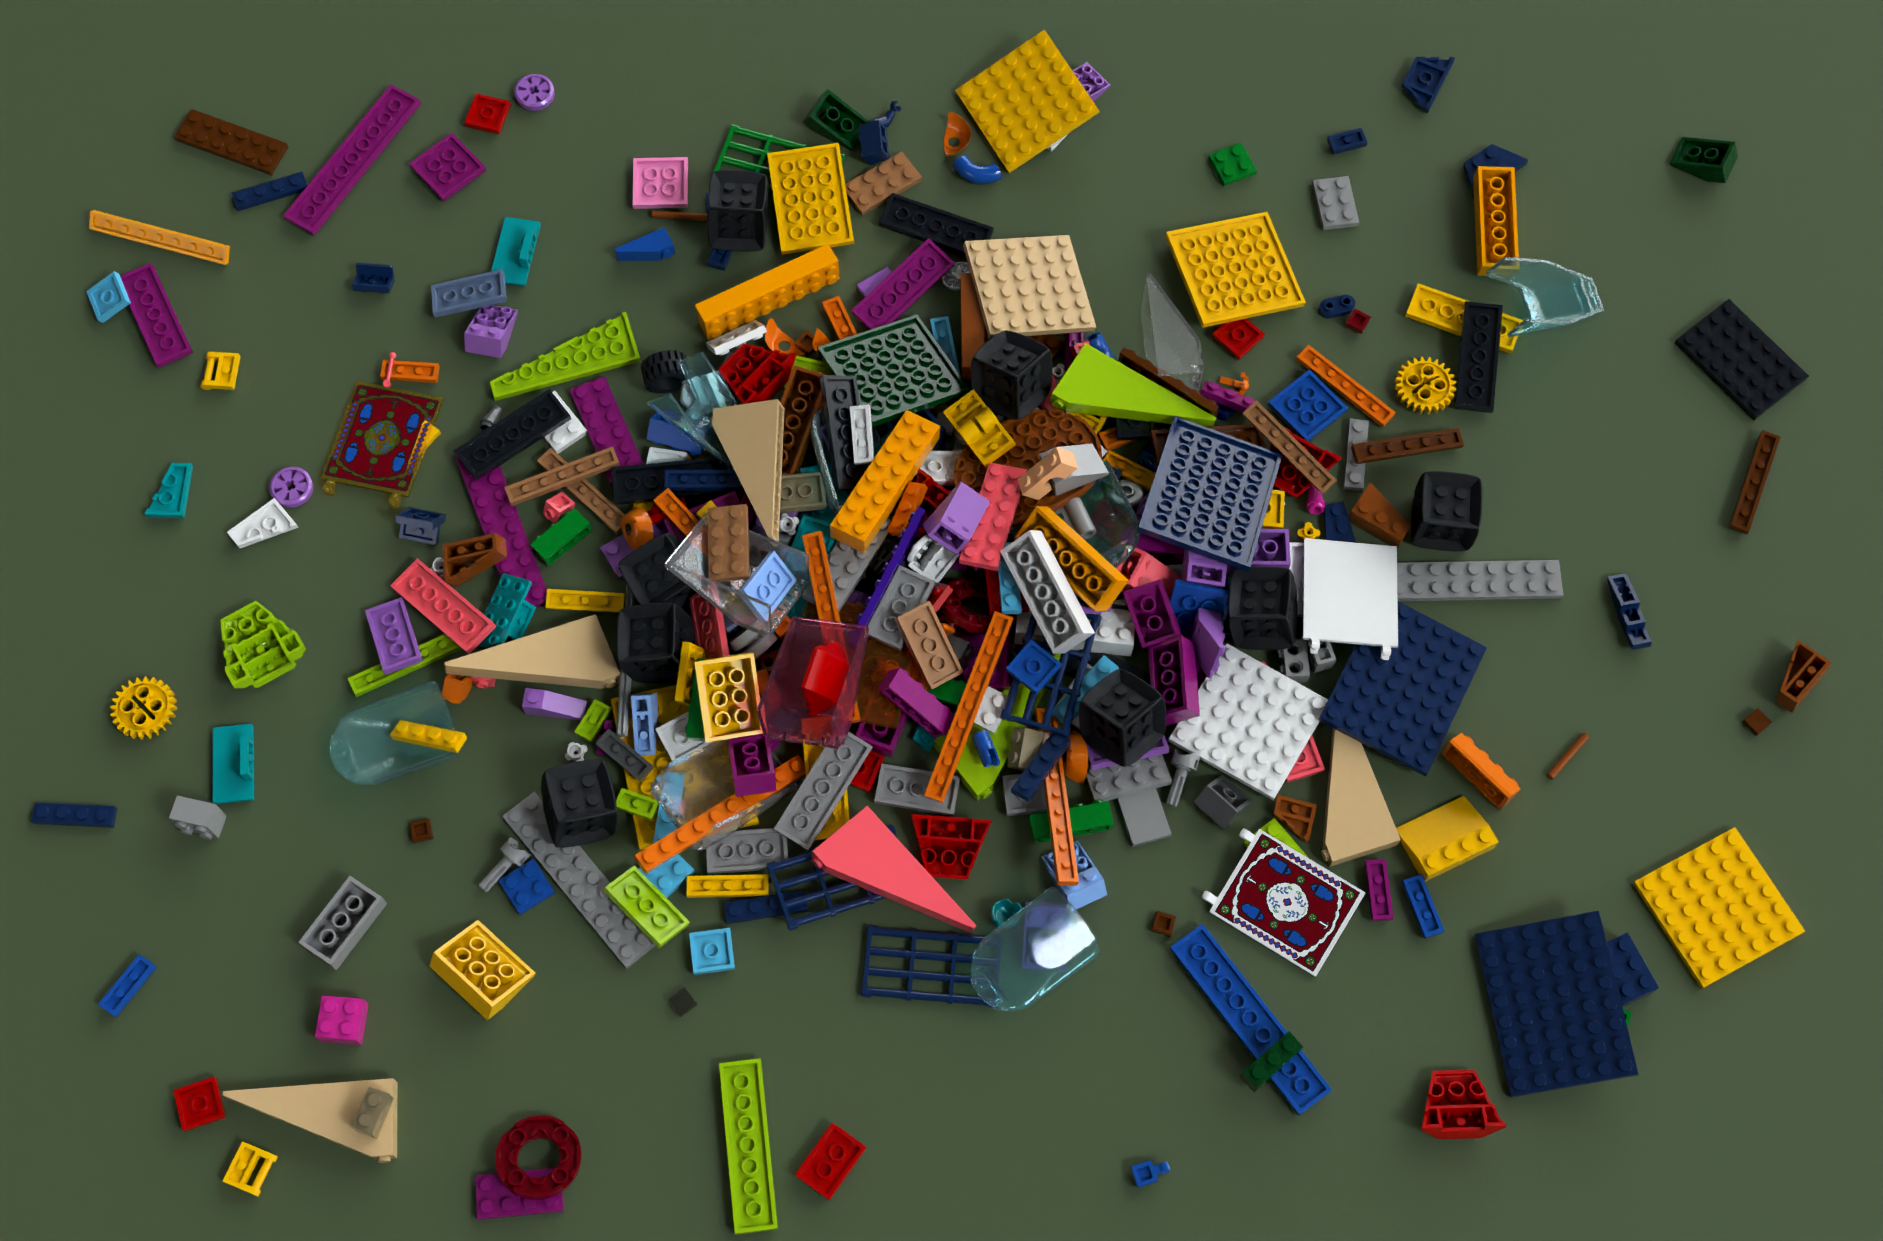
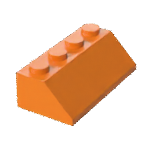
[1442,733,1521,810]

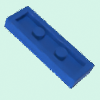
[1401,874,1444,939]
[98,954,157,1018]

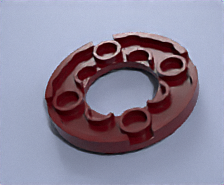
[940,579,1017,634]
[495,1115,582,1200]

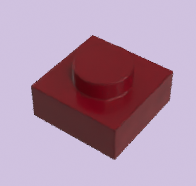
[1345,309,1371,334]

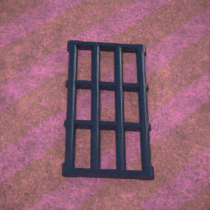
[1000,613,1102,737]
[766,824,898,931]
[861,925,1004,1008]

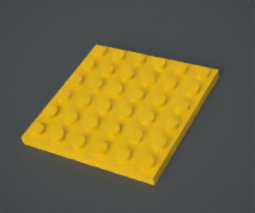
[955,30,1100,173]
[1165,212,1306,328]
[1632,827,1805,989]

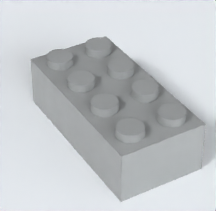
[298,876,387,971]

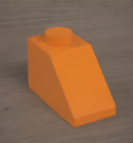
[441,674,474,704]

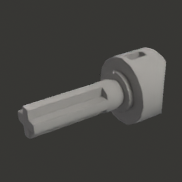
[1166,749,1200,807]
[478,837,531,892]

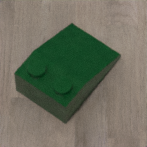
[803,89,869,150]
[1670,137,1738,183]

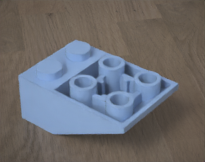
[1042,840,1107,912]

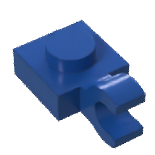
[1131,1160,1170,1188]

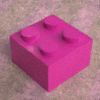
[315,996,369,1045]

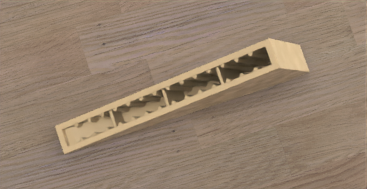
[710,399,785,545]
[444,614,620,689]
[1321,728,1401,867]
[223,1078,398,1163]

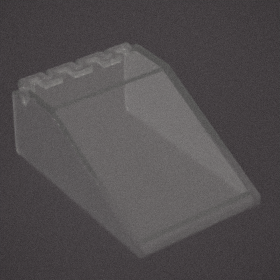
[1140,273,1204,392]
[665,512,810,636]
[650,739,799,851]

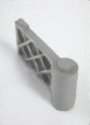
[1010,497,1097,540]

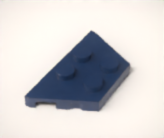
[1401,57,1455,114]
[1463,144,1528,198]

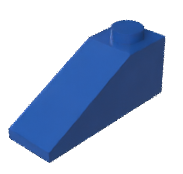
[614,227,675,261]

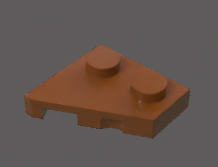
[1273,795,1317,843]

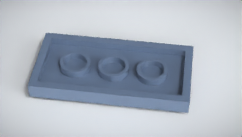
[431,269,507,318]

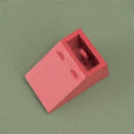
[1117,545,1181,599]

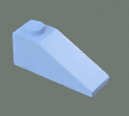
[631,692,658,755]

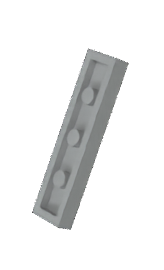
[1343,418,1369,492]

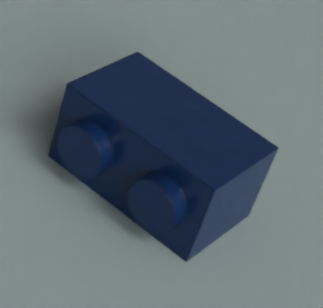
[858,120,889,165]

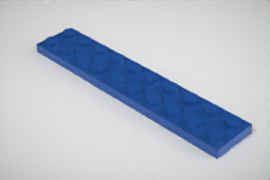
[1170,924,1332,1116]

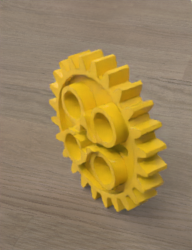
[1394,356,1456,415]
[110,676,177,740]

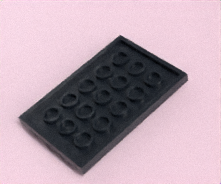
[1675,299,1809,421]

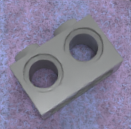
[1302,635,1336,673]
[1277,639,1310,683]

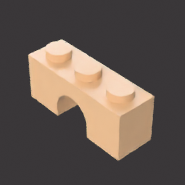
[1018,447,1078,500]

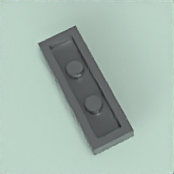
[595,729,654,782]

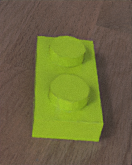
[574,699,613,743]
[616,788,660,821]

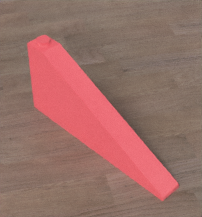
[811,806,977,933]

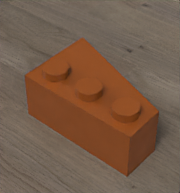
[1349,482,1411,549]
[442,533,507,587]
[1776,640,1832,713]

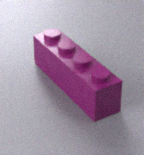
[878,668,955,738]

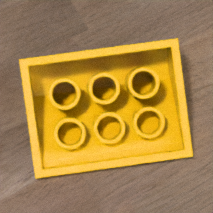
[694,652,765,743]
[1396,796,1499,882]
[429,920,536,1020]

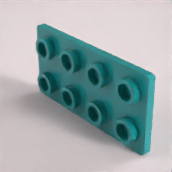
[491,217,541,287]
[478,573,536,649]
[213,724,254,804]

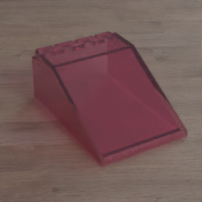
[757,616,869,749]

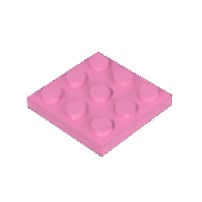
[633,157,688,209]

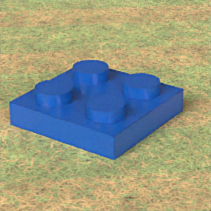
[1005,640,1062,695]
[499,859,555,915]

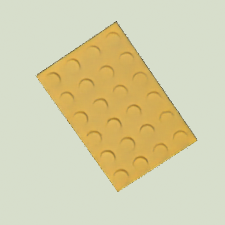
[767,143,854,255]

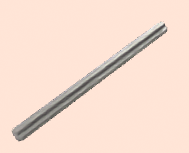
[616,583,637,737]

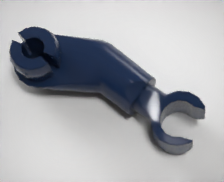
[868,101,901,127]

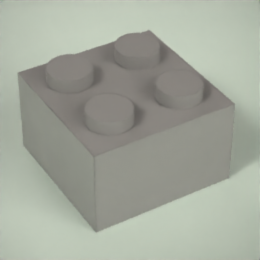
[169,795,227,840]

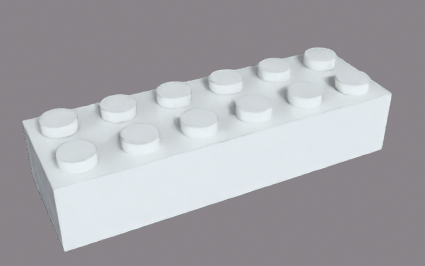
[1000,530,1095,654]
[1014,608,1135,656]

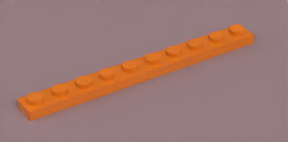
[653,488,795,639]
[802,531,861,725]
[924,611,1013,804]
[1034,708,1079,886]
[634,755,806,874]

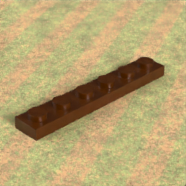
[1351,428,1464,464]
[1728,430,1781,535]

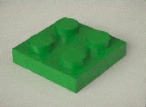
[1208,142,1257,186]

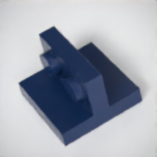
[395,507,446,545]

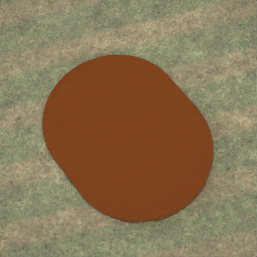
[954,408,1102,526]

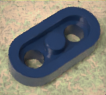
[1318,295,1355,319]

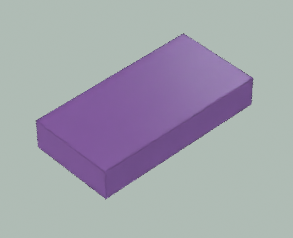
[857,267,892,298]

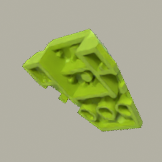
[220,601,306,688]

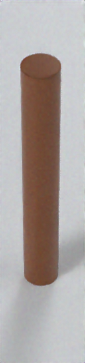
[652,210,707,221]
[1547,733,1589,780]

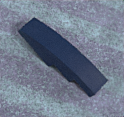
[1607,573,1652,650]

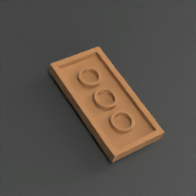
[845,151,922,216]
[708,504,749,583]
[894,601,964,690]

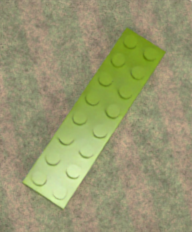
[719,1058,778,1235]

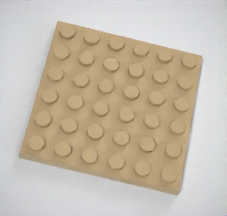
[963,235,1096,339]

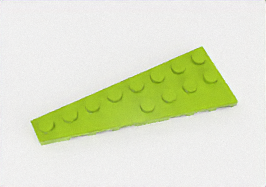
[490,312,641,401]

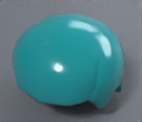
[990,899,1023,930]

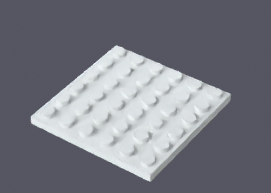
[1168,644,1328,801]

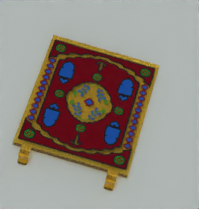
[321,381,444,509]

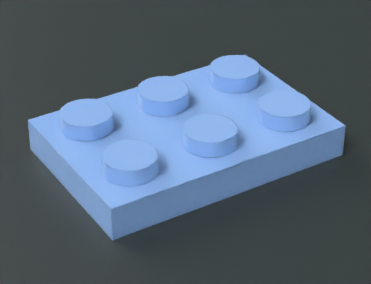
[739,551,797,621]

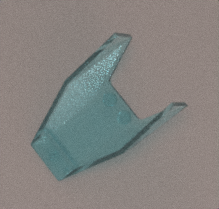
[1486,257,1604,337]
[647,352,737,470]

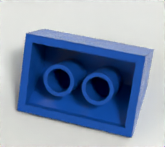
[647,407,714,455]

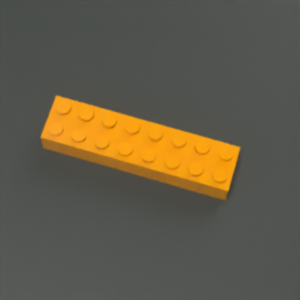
[695,244,840,340]
[830,410,940,553]

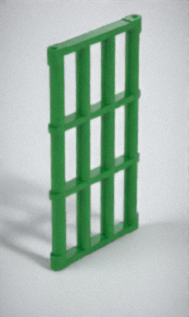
[713,124,845,193]

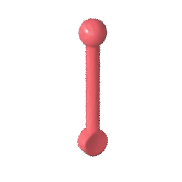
[383,352,396,388]

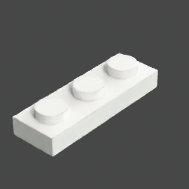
[850,404,874,465]

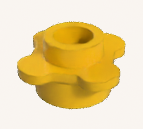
[1297,522,1320,541]

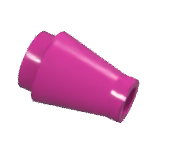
[1306,485,1326,515]

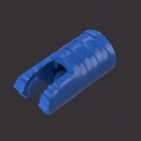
[971,730,1000,767]

